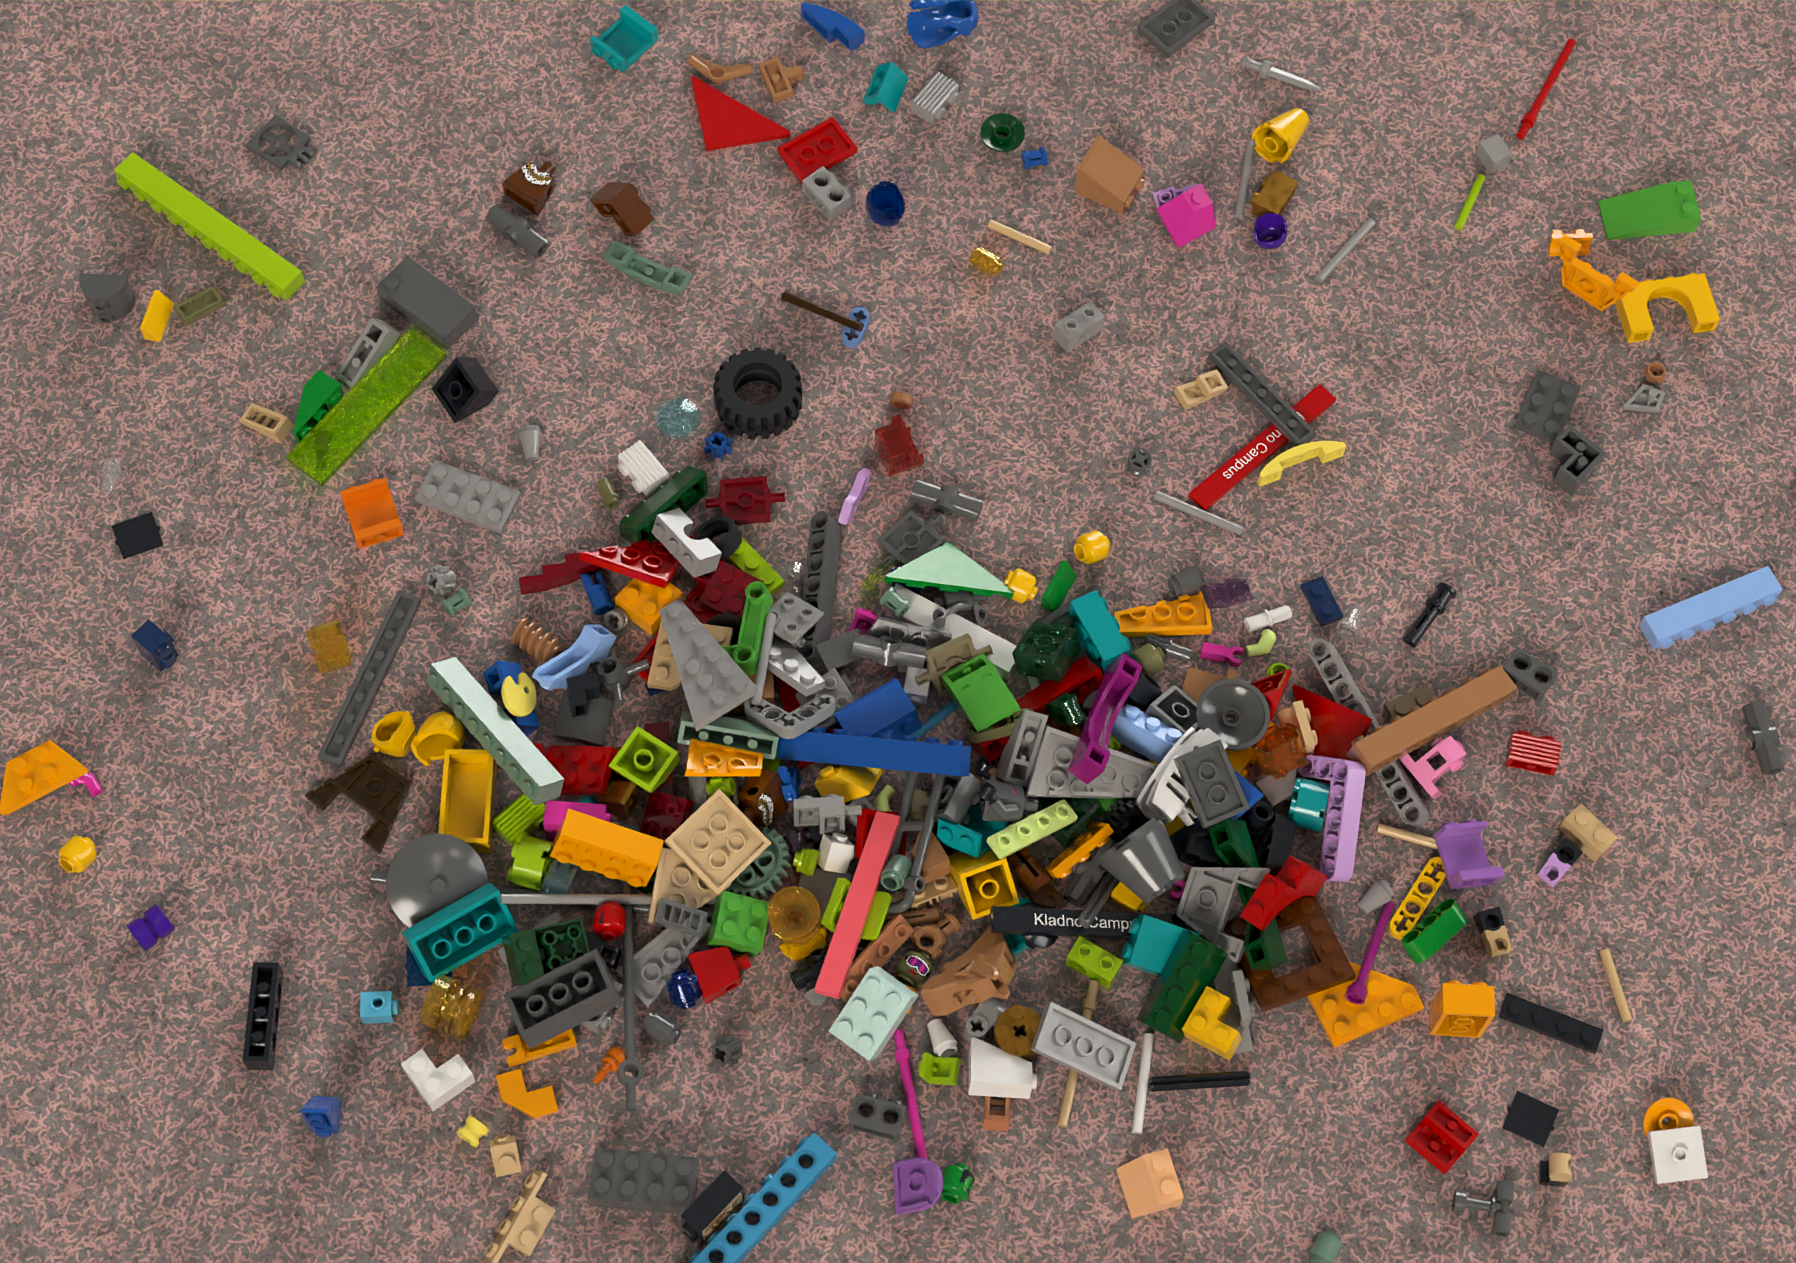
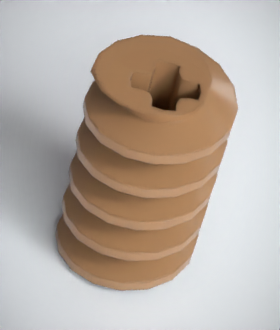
[512,617,567,664]

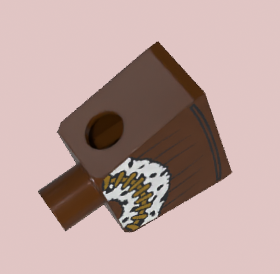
[502,161,556,216]
[738,768,789,827]

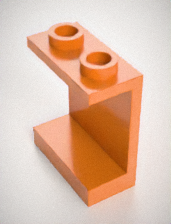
[340,478,404,549]

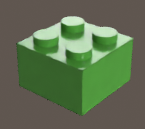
[706,890,771,957]

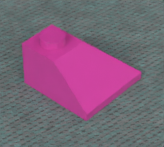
[1156,183,1216,248]

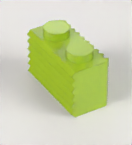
[491,793,545,848]

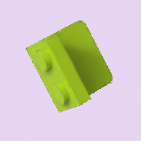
[821,878,892,940]

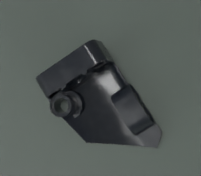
[1169,801,1296,876]

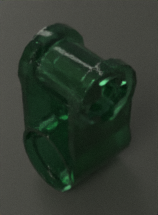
[1045,692,1086,726]

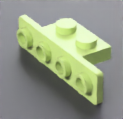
[986,799,1078,859]

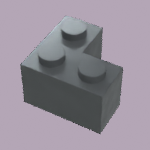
[1550,425,1607,496]

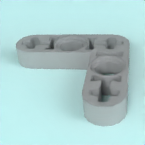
[744,694,836,739]

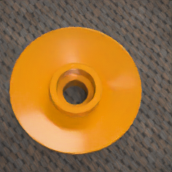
[1643,1098,1694,1140]

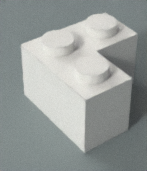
[401,1049,476,1111]

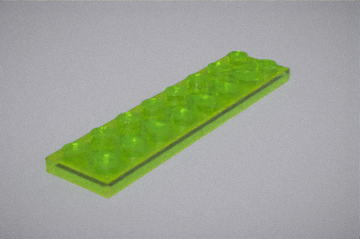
[286,328,447,487]

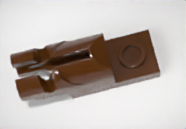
[1006,847,1067,909]

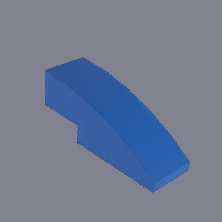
[801,2,865,52]

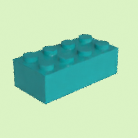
[401,882,519,983]

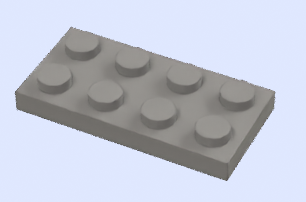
[415,460,521,534]
[1030,1002,1136,1091]

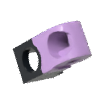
[1537,838,1583,888]

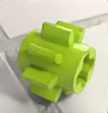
[706,776,736,798]

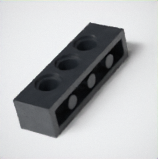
[242,962,284,1070]

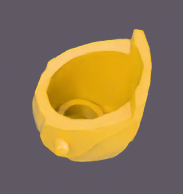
[371,711,416,757]
[411,711,465,766]

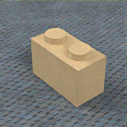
[1559,804,1618,862]

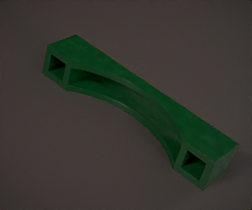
[1208,819,1288,970]

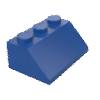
[833,678,922,740]

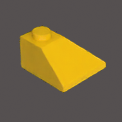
[814,765,883,803]

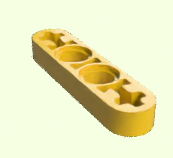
[1388,857,1446,939]

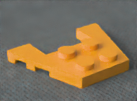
[1559,234,1639,311]

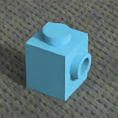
[360,991,399,1024]

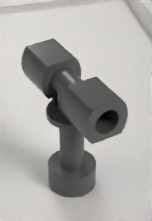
[1452,1181,1514,1237]

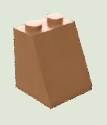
[1074,135,1145,214]

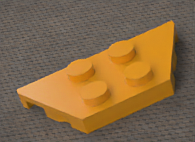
[0,740,89,816]

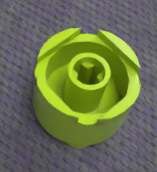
[507,835,556,891]

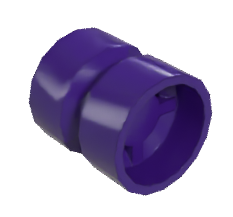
[126,904,175,951]

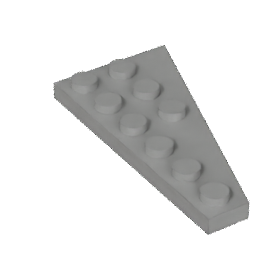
[659,598,758,731]
[1025,726,1158,799]

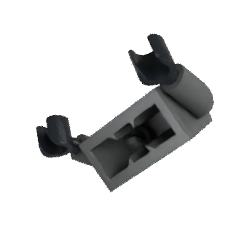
[975,758,1038,822]

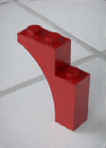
[1240,856,1328,930]

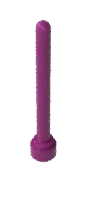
[1345,901,1394,1005]

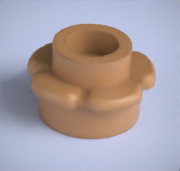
[1643,362,1666,384]

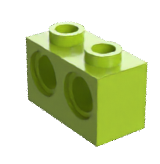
[1065,936,1123,990]

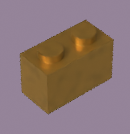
[1250,169,1298,217]

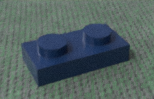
[1300,576,1344,627]

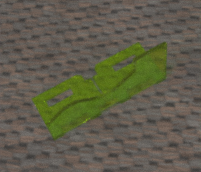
[861,573,895,591]

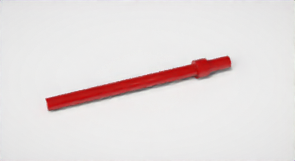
[1516,39,1576,140]

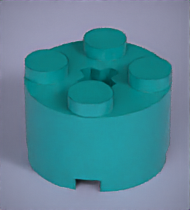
[1288,778,1330,832]

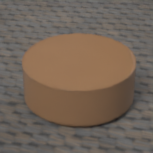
[889,392,913,409]

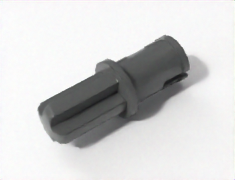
[1144,633,1193,663]

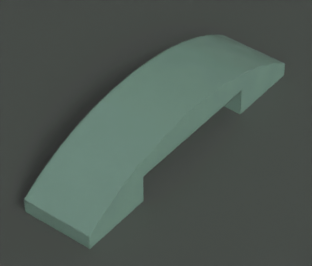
[604,240,693,294]

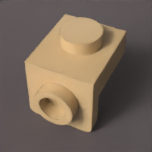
[490,1134,522,1177]

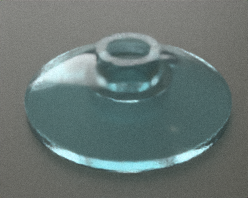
[655,398,701,439]

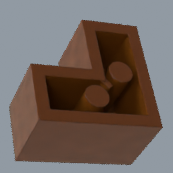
[589,182,654,236]

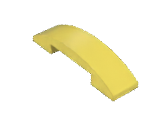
[1257,441,1346,487]

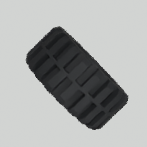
[713,347,802,440]

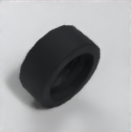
[694,516,742,560]

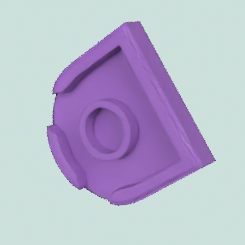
[893,1157,943,1215]

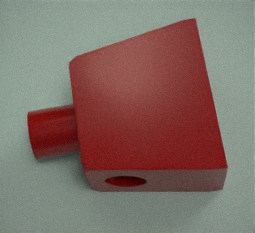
[688,946,751,1004]

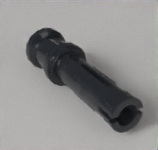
[1403,582,1457,648]

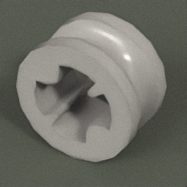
[604,608,629,632]

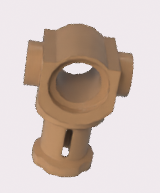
[909,912,961,962]

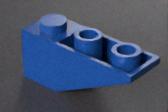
[301,1096,342,1137]

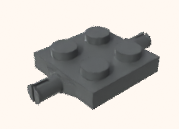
[877,510,945,571]

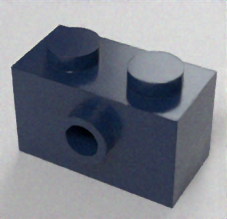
[131,619,178,672]

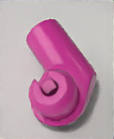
[69,772,103,797]

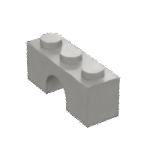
[652,508,722,578]

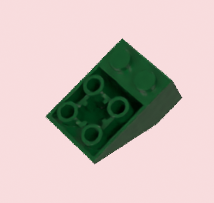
[502,918,590,987]

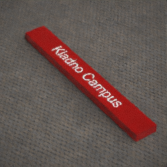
[1188,384,1336,511]

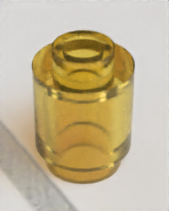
[969,246,1004,277]

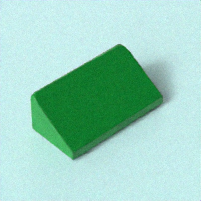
[1041,560,1077,612]

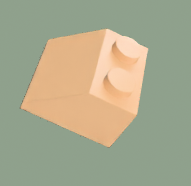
[1116,1148,1184,1218]

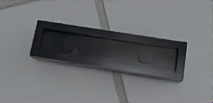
[1498,993,1604,1054]

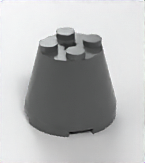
[1097,815,1186,904]

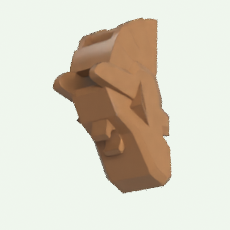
[920,925,1018,1016]

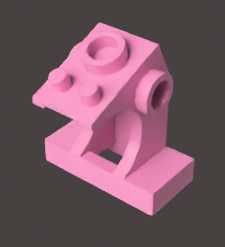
[1400,735,1466,799]

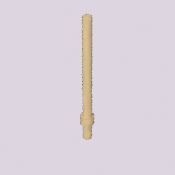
[1057,980,1099,1128]

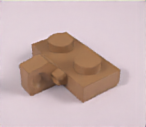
[758,57,804,103]

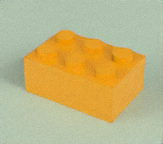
[1429,980,1495,1038]

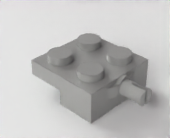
[793,794,862,834]

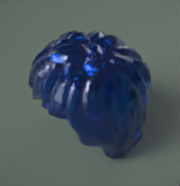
[866,181,905,227]

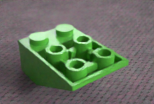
[941,653,1020,732]

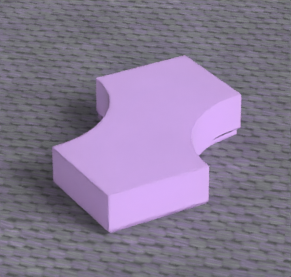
[838,468,872,525]

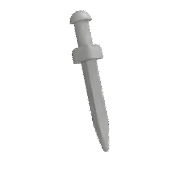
[1240,56,1321,91]

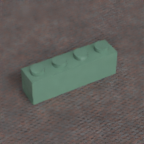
[677,710,779,760]

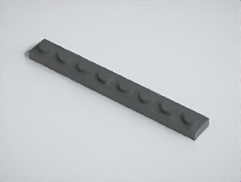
[317,590,422,768]

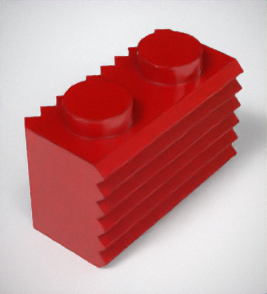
[1505,731,1562,776]

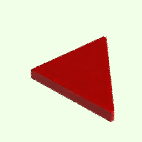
[691,76,790,151]
[580,532,696,589]
[1292,684,1373,802]

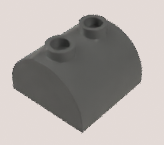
[79,273,135,324]
[923,773,981,827]

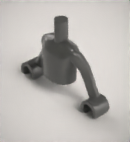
[926,586,988,628]

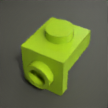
[918,1052,961,1086]

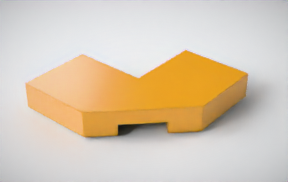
[496,1069,559,1118]

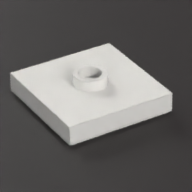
[1648,1126,1708,1184]

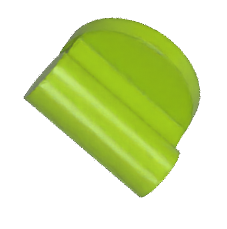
[793,848,820,876]

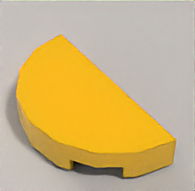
[779,927,827,962]

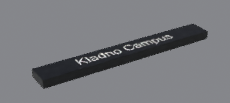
[990,906,1186,939]

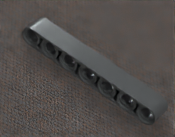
[797,511,841,669]

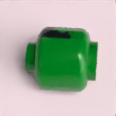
[940,1163,975,1204]

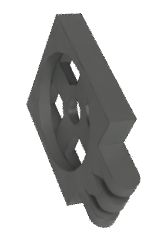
[246,114,315,171]

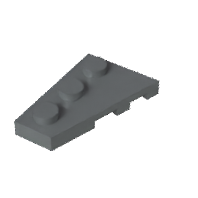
[865,616,952,669]

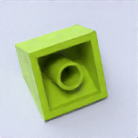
[609,726,680,793]

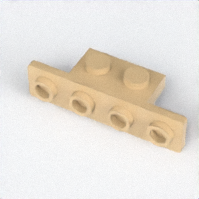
[483,1171,556,1263]

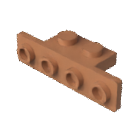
[840,914,914,1002]

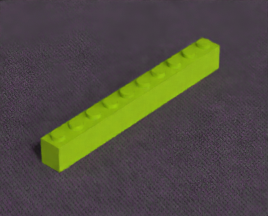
[114,152,305,301]

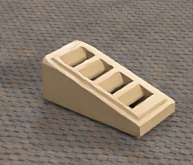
[239,403,294,443]

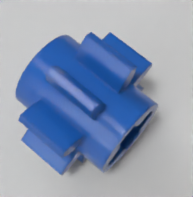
[704,431,732,461]

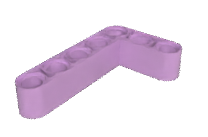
[1297,754,1366,882]

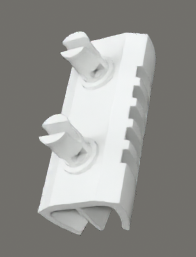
[1136,727,1228,826]

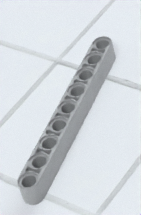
[1308,638,1429,827]

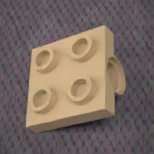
[1277,700,1317,760]

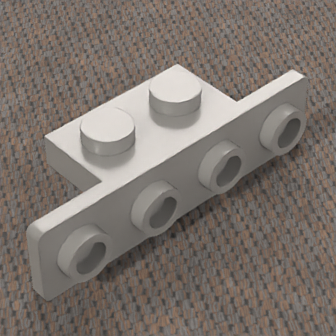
[1214,955,1255,1054]

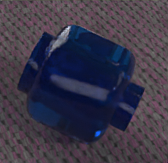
[666,969,702,1009]

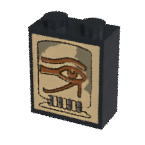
[680,1170,745,1245]

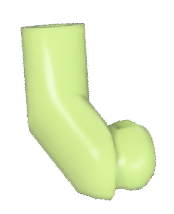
[1245,629,1276,657]
[873,785,896,812]

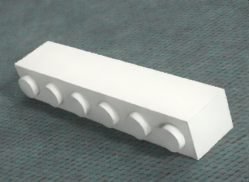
[882,583,1023,681]

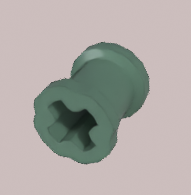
[440,587,473,618]
[880,587,912,619]

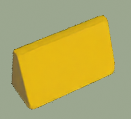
[140,290,174,342]

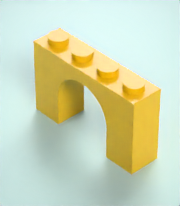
[1615,273,1720,343]

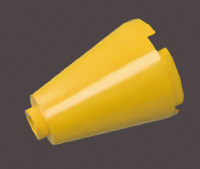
[1252,108,1309,164]

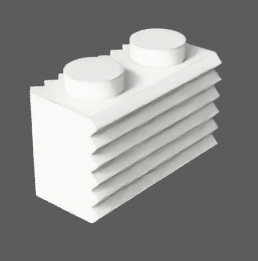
[617,440,670,497]

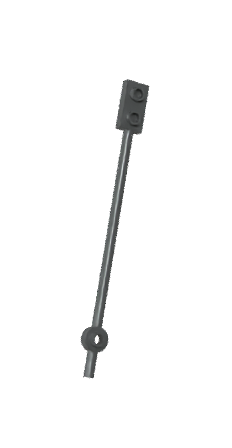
[616,824,644,1112]

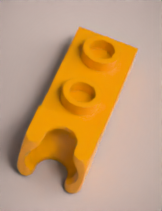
[502,1028,577,1068]

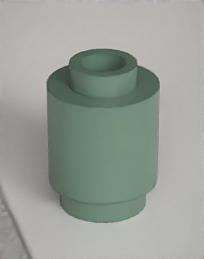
[881,854,913,891]
[1308,1230,1343,1263]

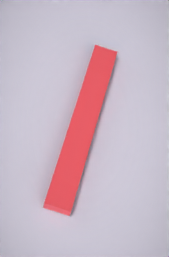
[814,811,901,999]

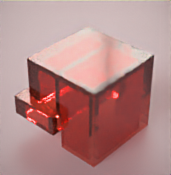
[875,414,924,477]

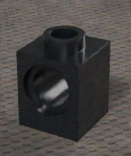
[1129,670,1162,710]

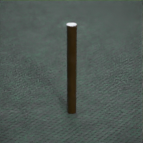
[781,291,864,332]

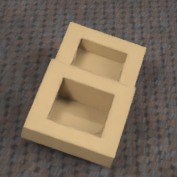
[1174,369,1228,410]

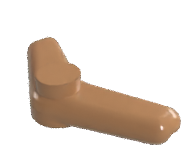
[688,54,753,84]

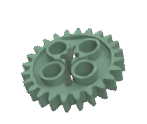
[724,825,792,899]

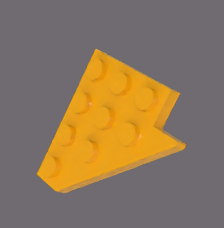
[1307,952,1425,1048]

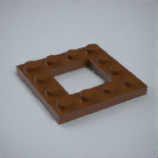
[1223,895,1356,1012]

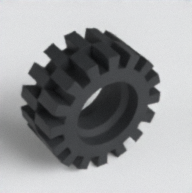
[1103,798,1150,843]

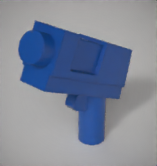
[777,766,803,802]

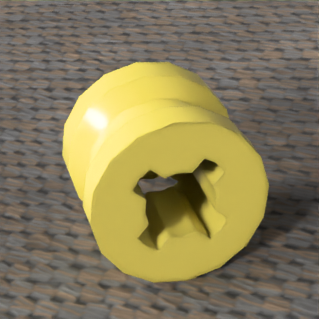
[456,1115,489,1148]

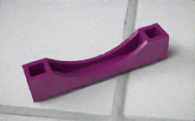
[1068,653,1143,784]

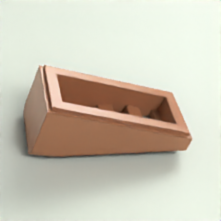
[982,1096,1011,1131]

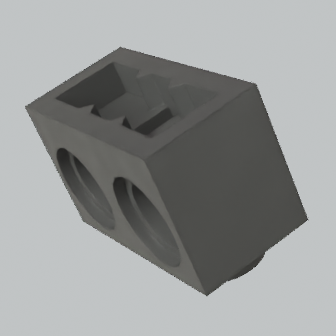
[1503,647,1559,703]
[849,1092,907,1141]

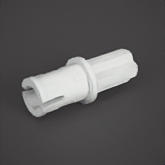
[1244,605,1292,633]

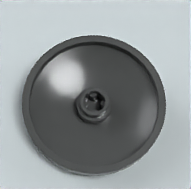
[386,833,488,927]

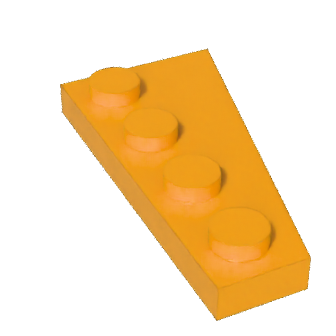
[1114,590,1212,637]

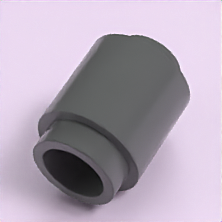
[1167,566,1205,597]
[642,1011,682,1047]

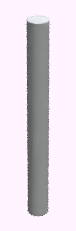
[1234,140,1255,219]
[1315,218,1375,283]
[1154,491,1244,535]
[751,613,776,705]

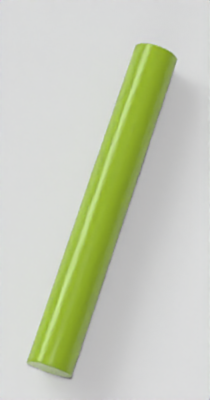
[1454,174,1486,231]

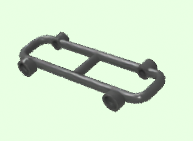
[877,741,947,913]

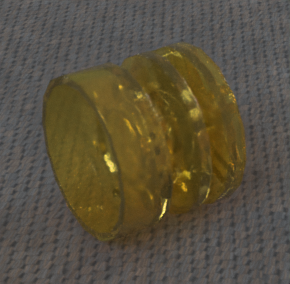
[767,886,822,947]
[420,974,484,1040]

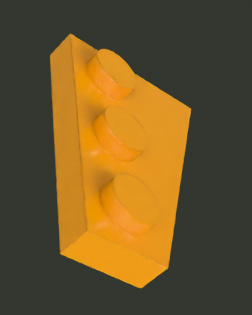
[685,738,763,776]
[1045,822,1114,879]

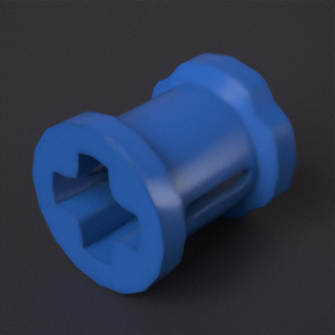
[1021,146,1048,170]

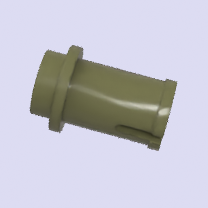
[596,478,620,509]

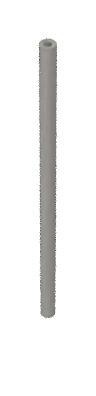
[500,894,718,904]

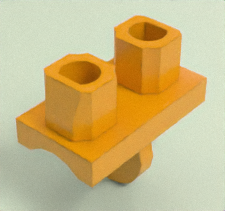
[1548,229,1593,256]

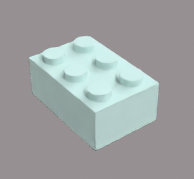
[829,966,919,1061]

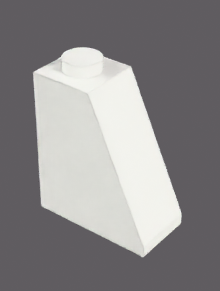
[968,1038,1037,1099]

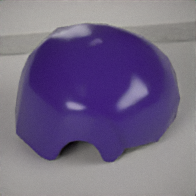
[1253,213,1288,249]

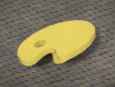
[501,672,537,718]

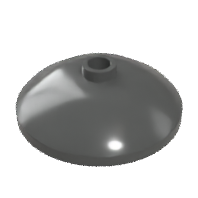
[1196,679,1270,751]

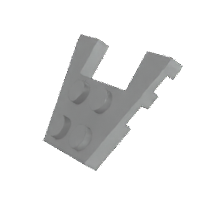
[1176,867,1270,963]

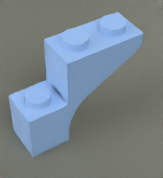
[532,624,617,690]

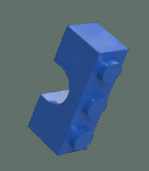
[483,661,540,737]

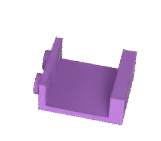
[1434,819,1505,890]

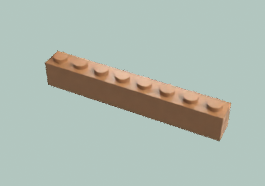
[1346,665,1518,777]

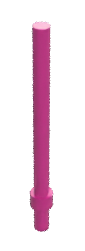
[894,1030,927,1159]

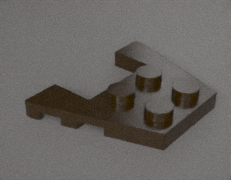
[305,754,411,854]

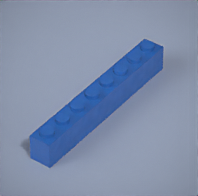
[777,727,971,776]

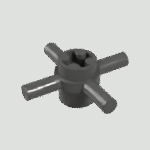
[597,646,651,706]

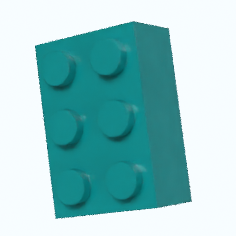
[1067,590,1131,676]

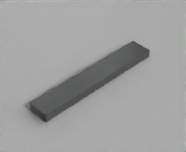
[1208,342,1317,447]

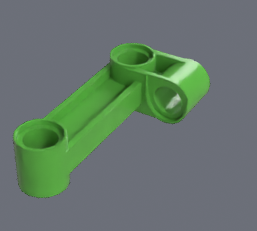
[722,581,773,675]

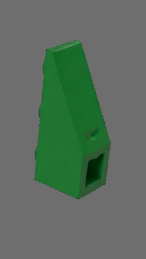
[293,370,344,444]

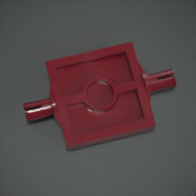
[705,476,786,525]
[693,561,764,620]

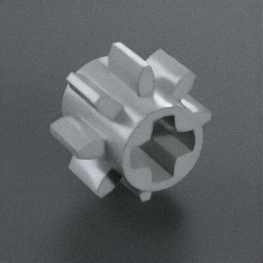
[426,565,456,595]

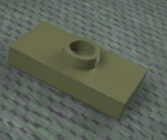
[173,285,226,327]

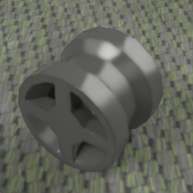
[1127,448,1152,476]

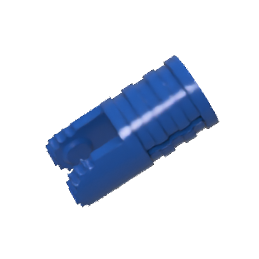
[580,572,615,616]

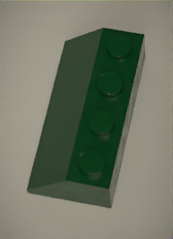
[619,466,708,544]
[1136,930,1228,1043]

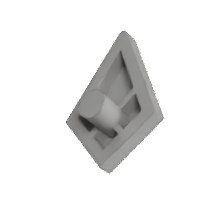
[1622,384,1666,413]

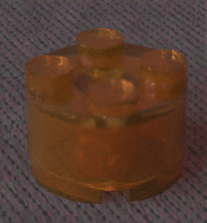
[1252,723,1308,779]

